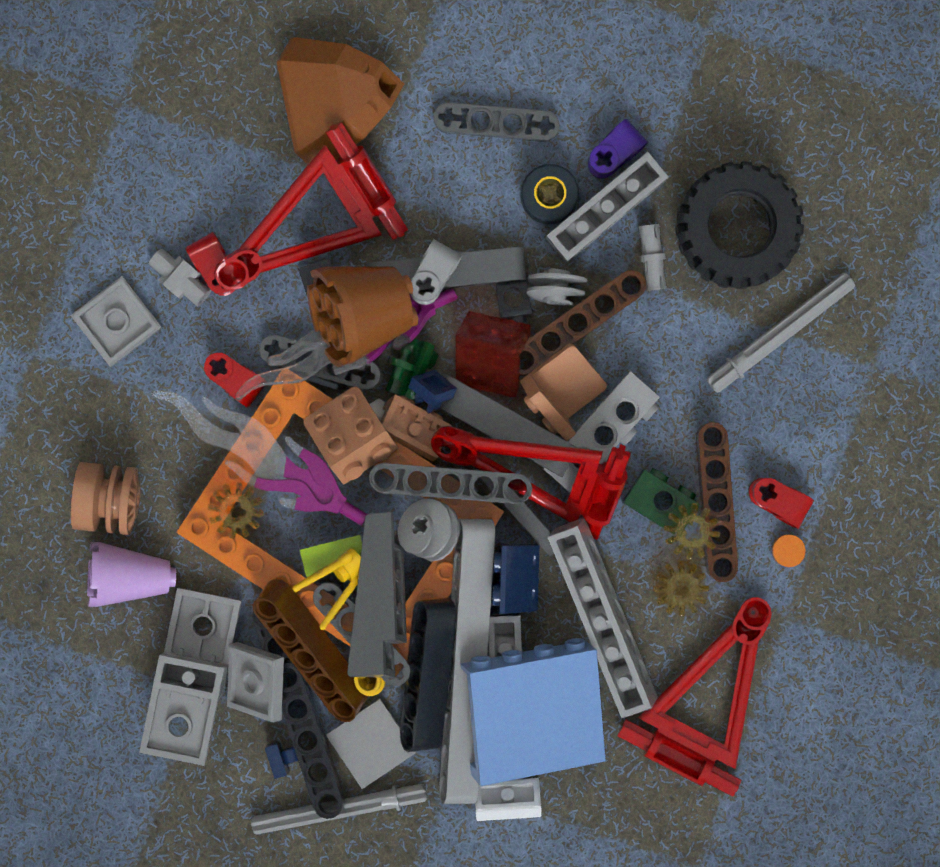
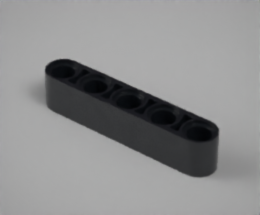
[400,598,456,752]

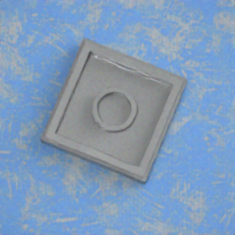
[70,276,162,367]
[227,642,284,723]
[326,698,416,789]

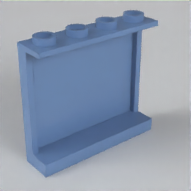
[460,638,606,786]

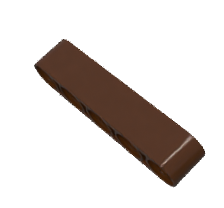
[509,270,646,376]
[696,422,738,582]
[252,579,368,722]

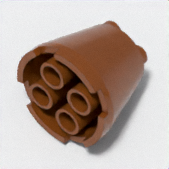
[307,266,418,367]

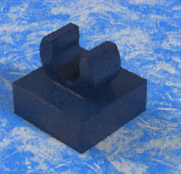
[409,370,457,413]
[265,740,298,779]

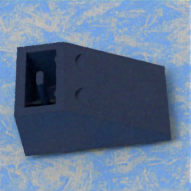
[492,543,540,614]

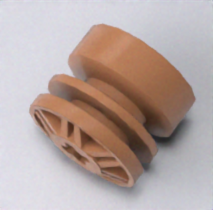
[71,462,141,535]

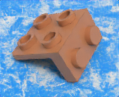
[520,343,607,441]
[304,387,399,485]

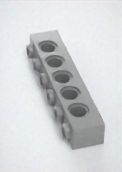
[548,518,658,718]

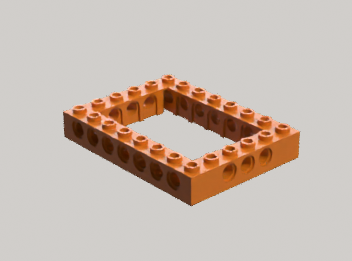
[176,367,504,677]

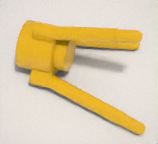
[292,548,361,630]

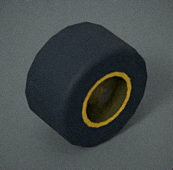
[521,164,579,225]

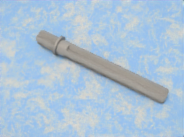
[707,273,855,393]
[251,784,427,835]

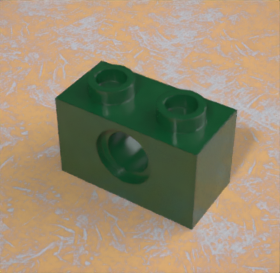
[622,467,700,537]

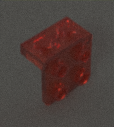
[456,311,531,397]

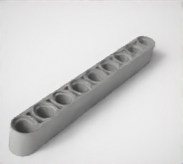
[439,519,495,804]

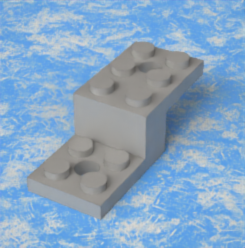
[139,587,242,766]

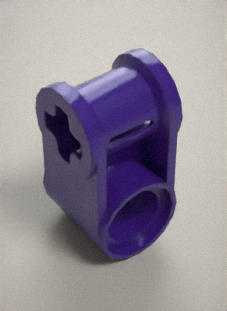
[588,118,649,179]

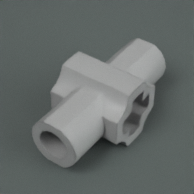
[148,249,211,307]

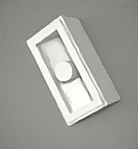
[475,778,541,821]

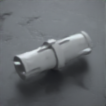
[638,224,667,291]

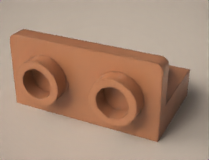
[380,394,452,462]

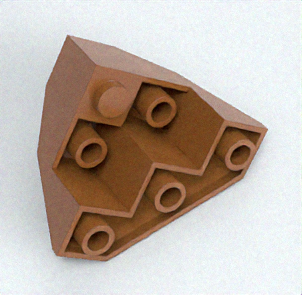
[277,37,404,165]

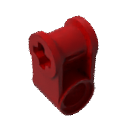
[185,232,238,296]
[204,353,267,408]
[748,478,814,529]

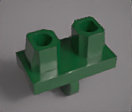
[386,338,439,401]

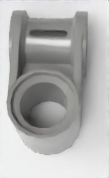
[411,239,463,305]

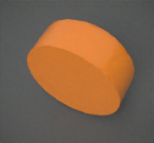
[772,534,806,567]

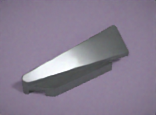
[347,512,407,678]

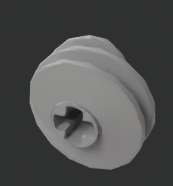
[526,268,587,308]
[397,498,460,562]

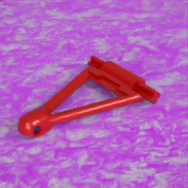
[214,122,408,290]
[431,426,631,540]
[617,597,772,797]

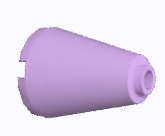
[87,542,176,607]

